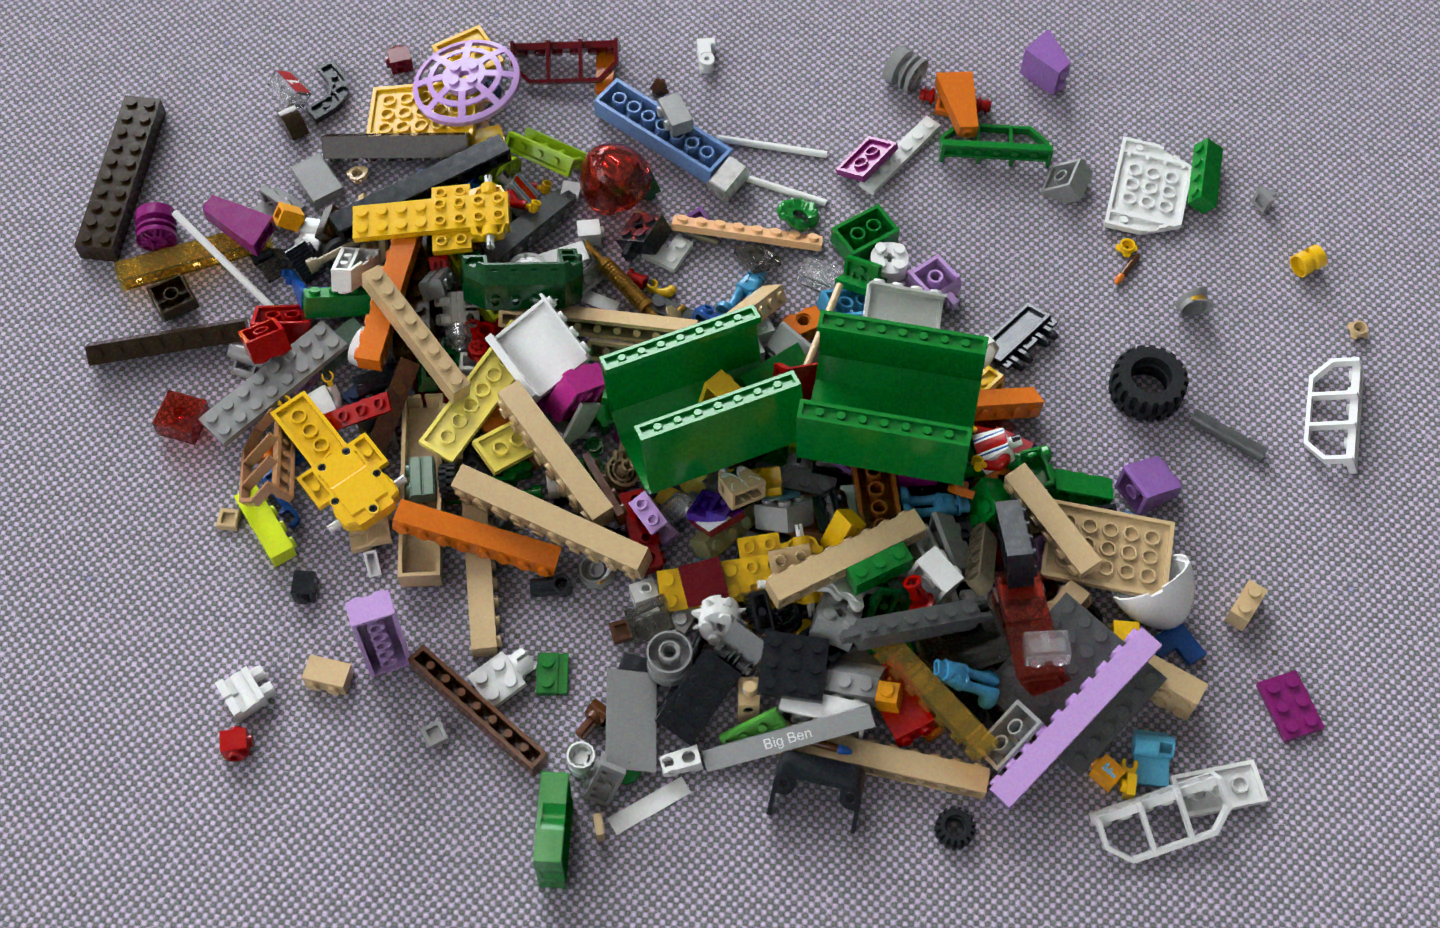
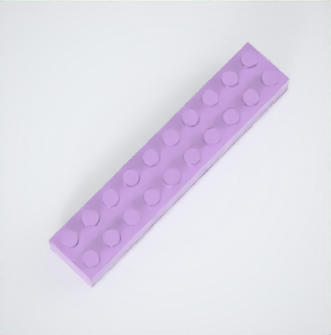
[990,627,1162,809]

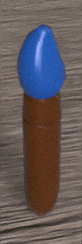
[810,741,853,755]

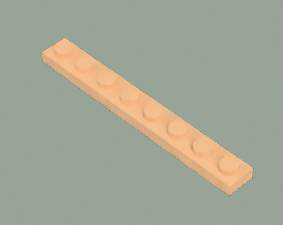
[671,215,823,252]

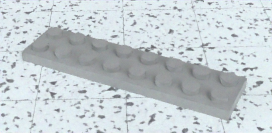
[198,320,349,447]

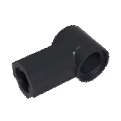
[530,573,573,598]

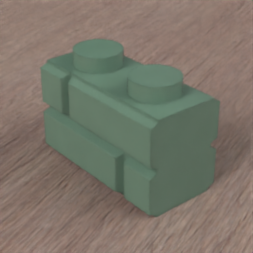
[405,456,437,503]

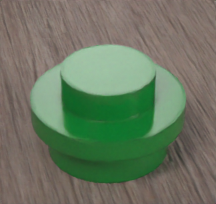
[584,437,604,457]

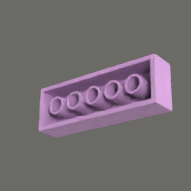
[345,590,410,678]

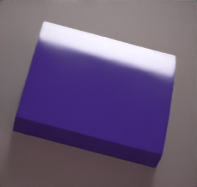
[687,489,732,522]

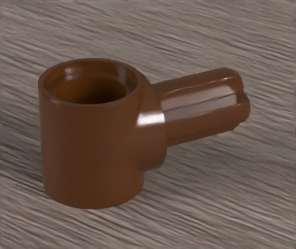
[575,699,606,740]

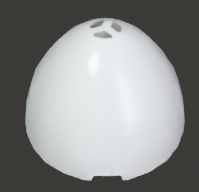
[1111,554,1196,630]

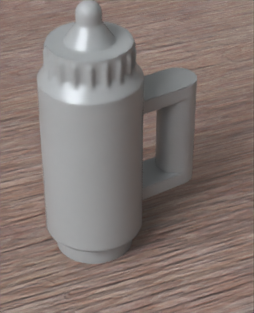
[228,342,276,379]

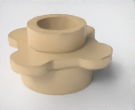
[1347,320,1369,340]

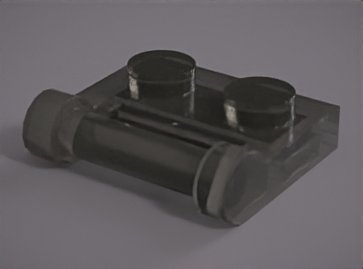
[625,594,676,645]

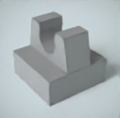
[1251,186,1277,214]

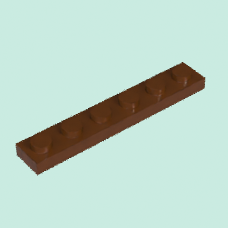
[370,357,420,456]

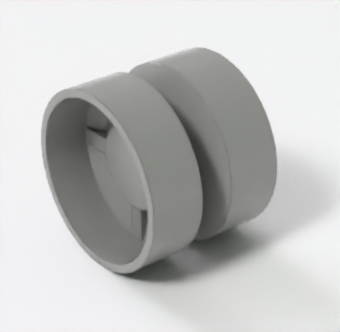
[647,631,692,687]

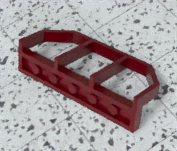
[510,37,621,85]

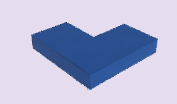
[1154,623,1207,667]

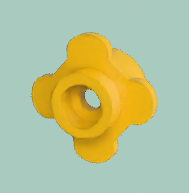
[1115,238,1138,258]

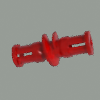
[903,575,936,610]

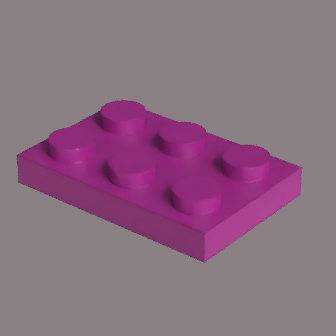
[835,136,899,182]
[1256,670,1325,743]

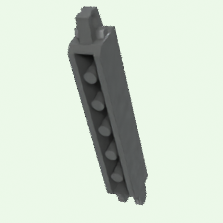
[482,190,577,263]
[839,598,994,651]

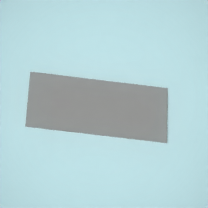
[605,668,657,773]

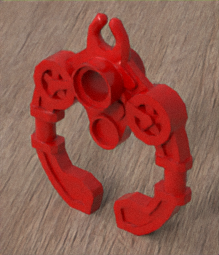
[464,318,505,365]

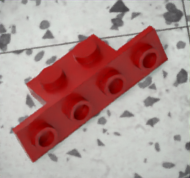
[323,391,392,431]

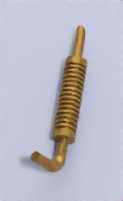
[585,239,688,317]

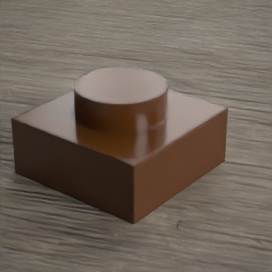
[609,618,635,645]

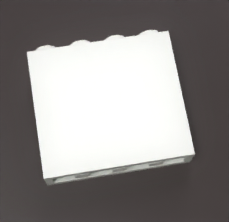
[863,279,947,329]
[485,293,592,403]

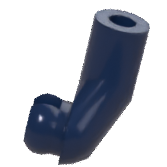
[484,78,502,98]

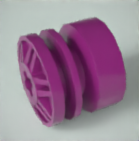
[135,202,178,252]

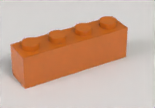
[974,387,1045,421]

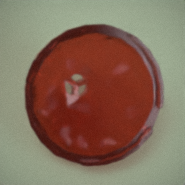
[579,142,652,215]

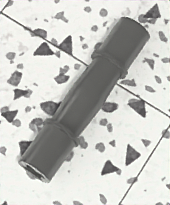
[1189,409,1268,462]

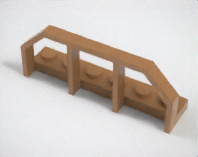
[239,408,295,507]

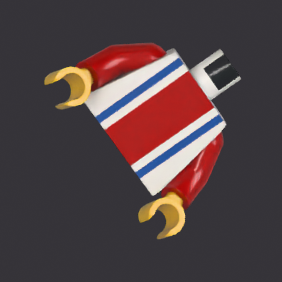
[971,425,1023,475]

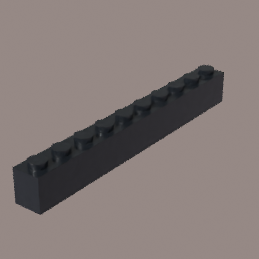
[329,134,512,242]

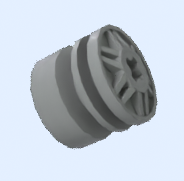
[882,46,929,94]

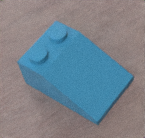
[816,289,866,316]

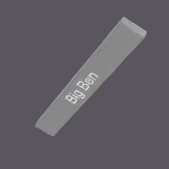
[701,704,876,772]

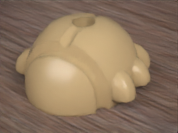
[346,166,369,184]

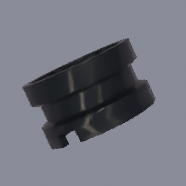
[772,602,804,633]

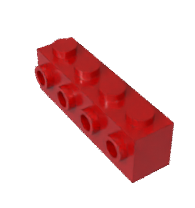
[618,488,666,575]

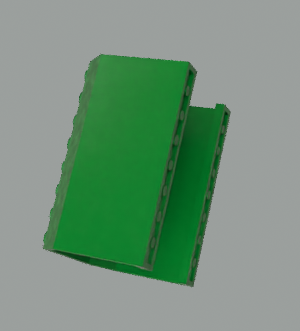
[599,304,803,494]
[796,310,989,486]

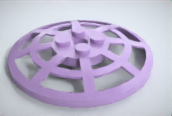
[413,40,521,126]

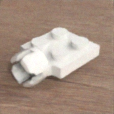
[467,648,536,708]

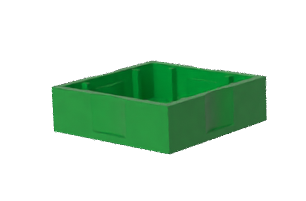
[533,771,574,889]

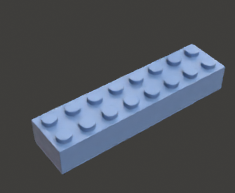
[594,78,733,183]

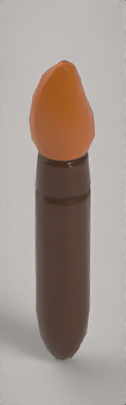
[1114,253,1140,285]

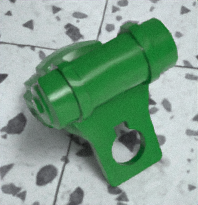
[1007,445,1056,489]

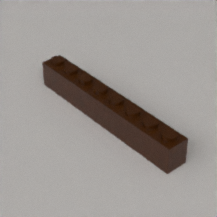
[408,644,549,777]

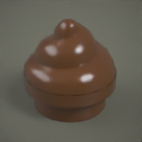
[649,77,668,95]

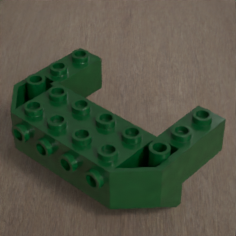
[460,248,583,311]

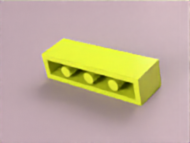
[234,485,297,567]

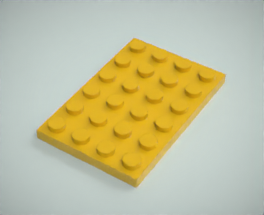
[367,81,479,139]

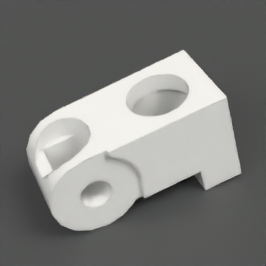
[697,38,715,74]
[659,745,704,777]

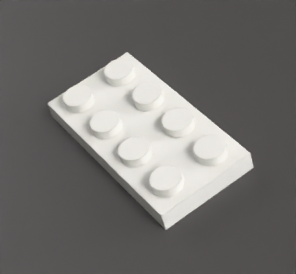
[1169,759,1268,820]

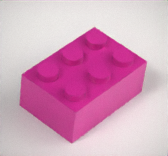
[545,362,605,424]

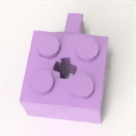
[906,254,962,311]

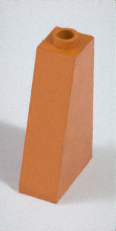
[935,71,979,138]

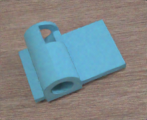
[1131,729,1175,788]

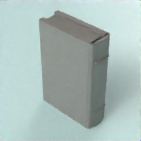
[290,153,346,209]

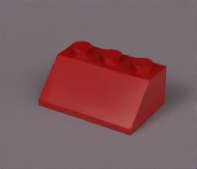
[250,304,315,344]

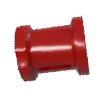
[626,268,649,291]

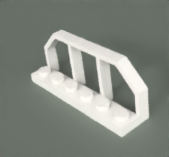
[1304,357,1364,474]
[1089,771,1232,864]

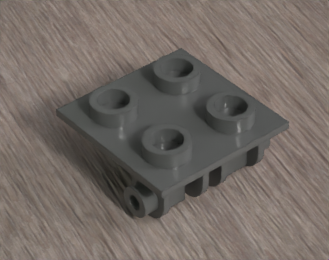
[712,619,764,677]

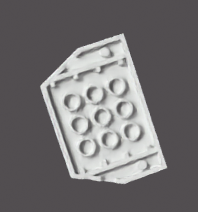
[1103,136,1192,235]

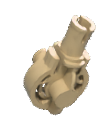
[604,440,639,490]

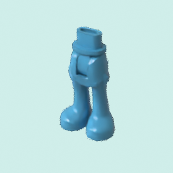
[715,266,767,314]
[898,486,970,518]
[933,659,1000,710]

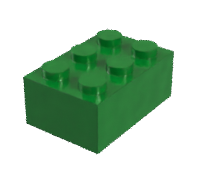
[830,204,900,260]

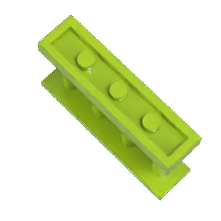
[505,127,591,177]

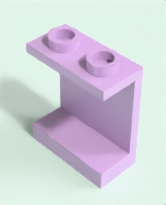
[628,491,681,547]

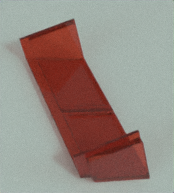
[994,570,1072,696]

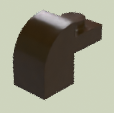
[275,104,310,141]

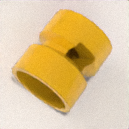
[1290,244,1327,278]

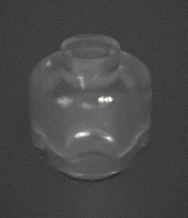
[445,321,472,351]

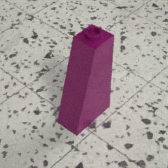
[202,195,276,257]

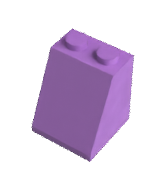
[1020,29,1071,96]
[1115,455,1182,516]

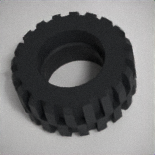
[1108,345,1189,422]

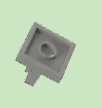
[254,185,306,233]

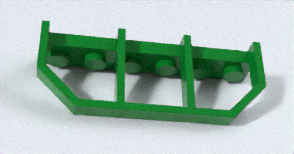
[939,124,1053,168]

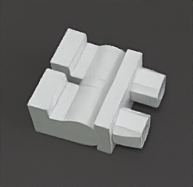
[434,291,480,329]
[215,665,277,723]

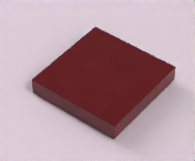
[678,556,730,608]

